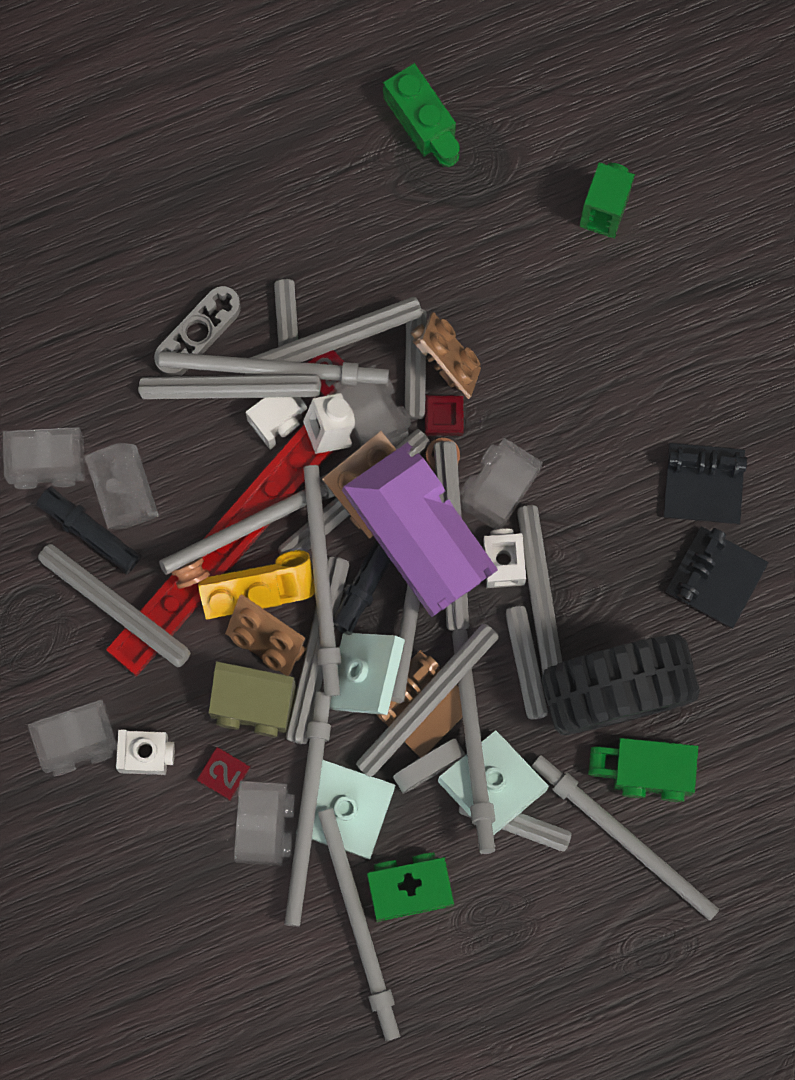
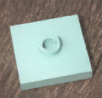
[330,633,405,715]
[438,730,549,835]
[296,760,396,860]

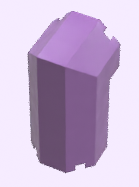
[342,442,498,618]

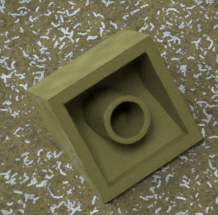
[209,661,296,737]

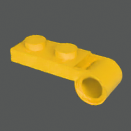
[198,550,315,619]

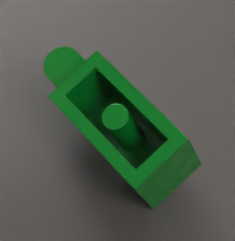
[383,63,460,167]
[588,738,698,802]

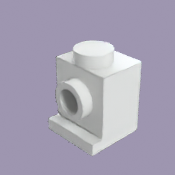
[303,393,355,454]
[246,397,307,450]
[483,529,526,589]
[116,730,175,775]

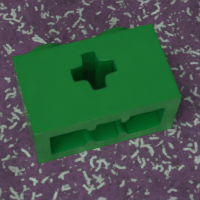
[579,162,635,239]
[367,852,454,922]

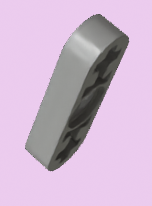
[154,286,241,377]

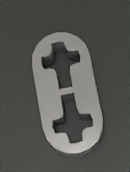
[393,739,466,794]

